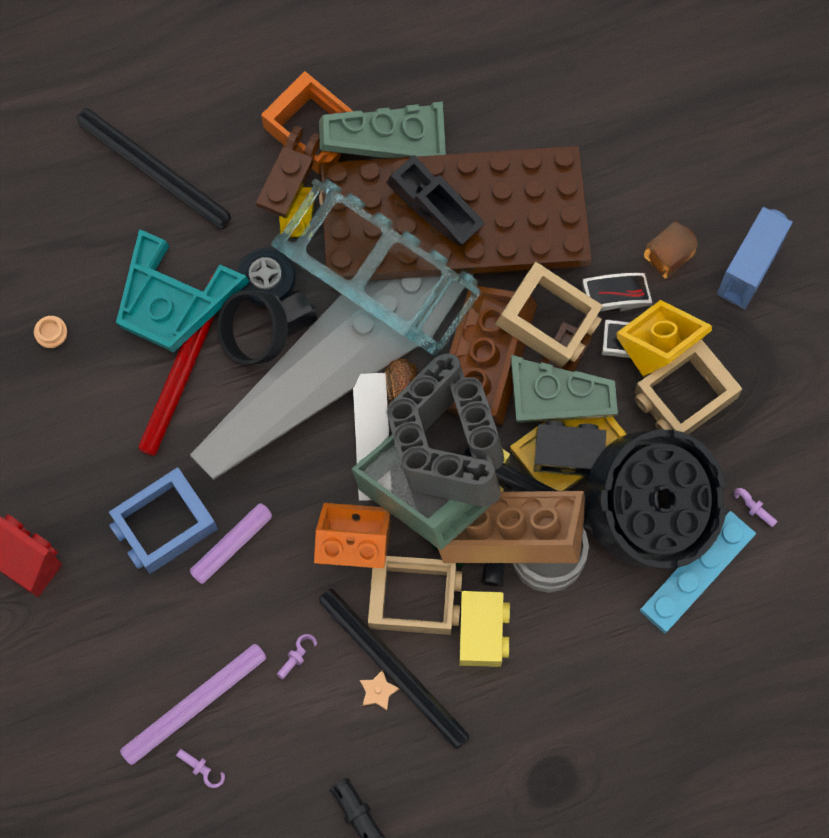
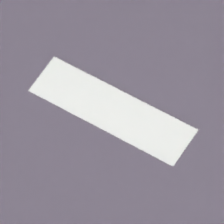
[353,373,392,501]

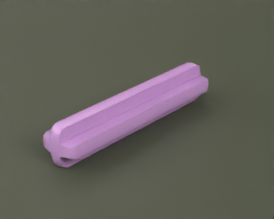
[190,503,272,584]

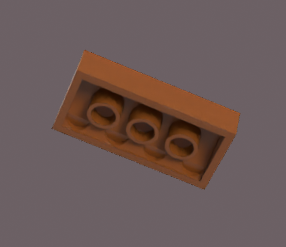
[446,285,537,426]

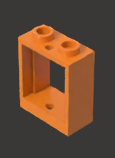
[261,71,353,175]
[314,503,391,568]

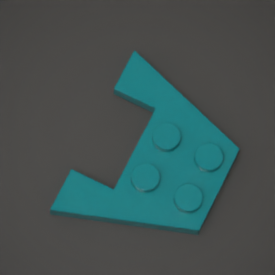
[116,229,250,353]

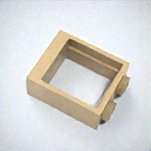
[495,262,603,368]
[634,339,742,434]
[368,556,462,635]

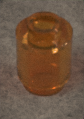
[384,359,418,403]

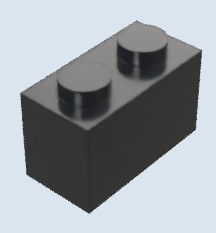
[533,421,607,477]

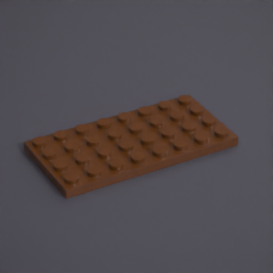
[321,146,592,283]

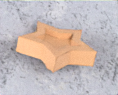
[360,670,399,711]

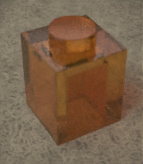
[644,221,698,279]

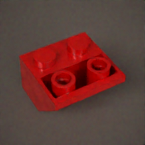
[0,514,62,598]

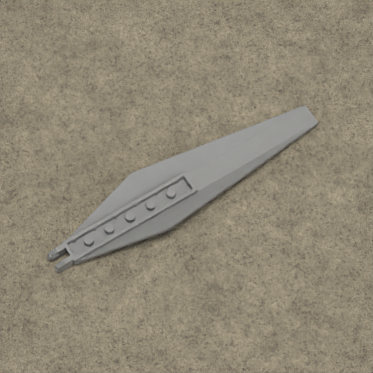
[190,274,474,480]

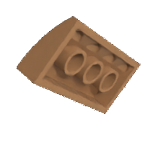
[438,491,585,563]

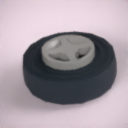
[237,248,295,307]

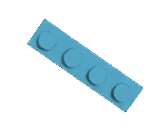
[640,511,756,634]

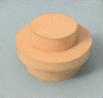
[34,316,68,348]

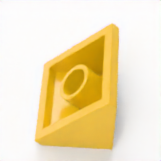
[617,300,712,377]

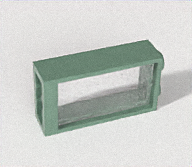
[352,435,490,550]

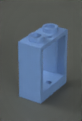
[716,207,793,310]
[109,467,218,574]

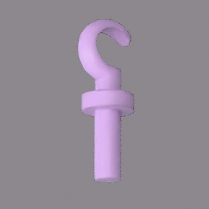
[733,488,778,527]
[277,634,317,679]
[176,749,225,788]

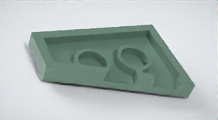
[511,355,618,423]

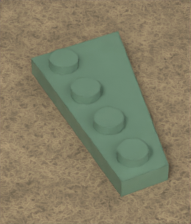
[319,101,446,158]

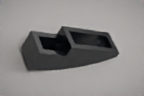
[386,155,485,246]

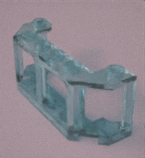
[270,178,481,357]

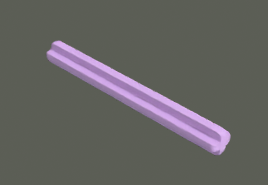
[120,644,266,765]

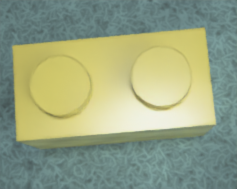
[459,591,510,667]

